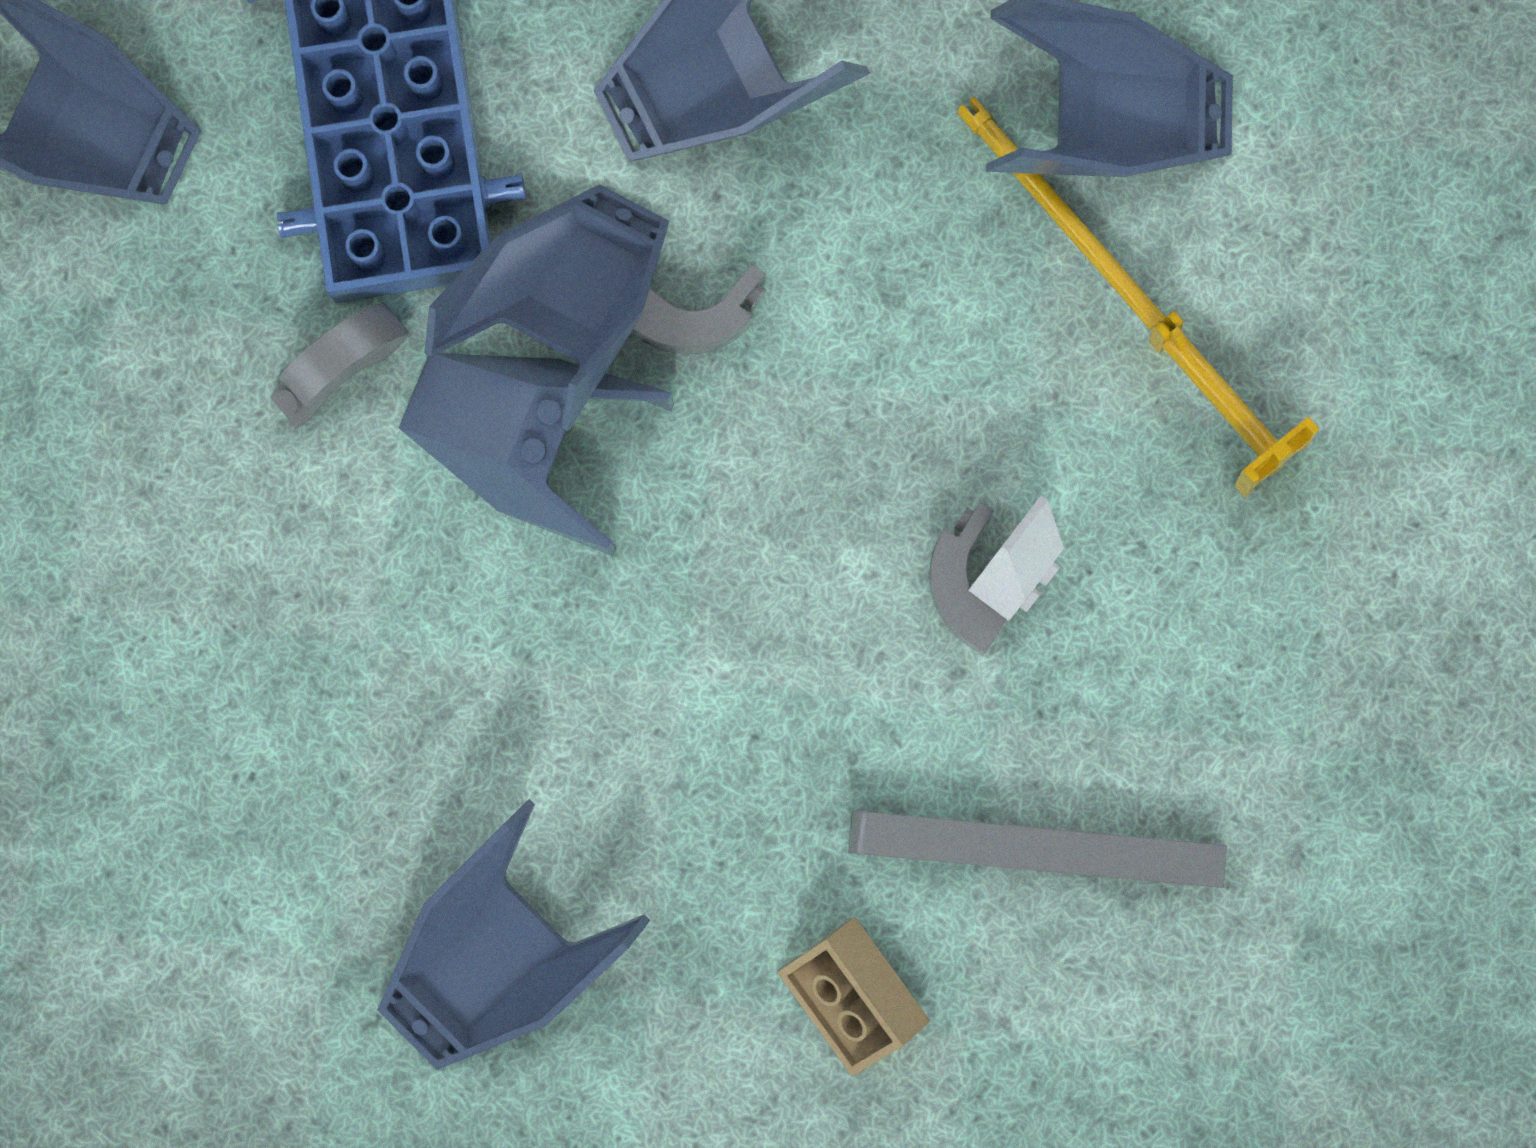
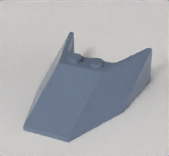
[0,0,201,205]
[593,0,870,162]
[986,0,1233,177]
[425,184,669,431]
[399,353,674,556]
[377,799,650,1070]

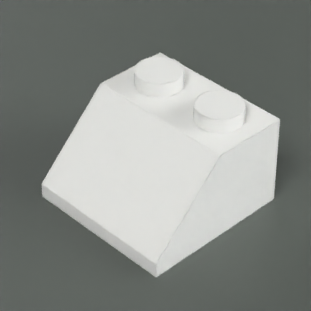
[968,495,1064,621]

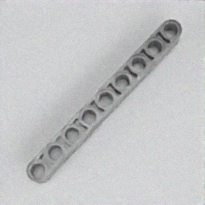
[848,811,1227,888]

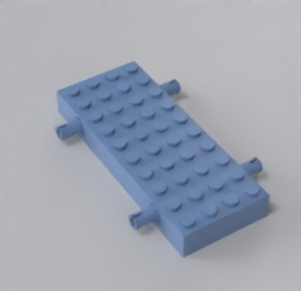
[247,0,526,303]

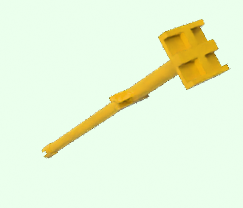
[957,97,1320,498]

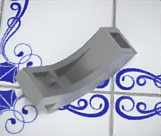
[632,264,767,355]
[270,302,410,428]
[929,502,1007,655]

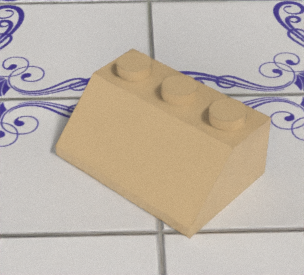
[777,917,930,1076]

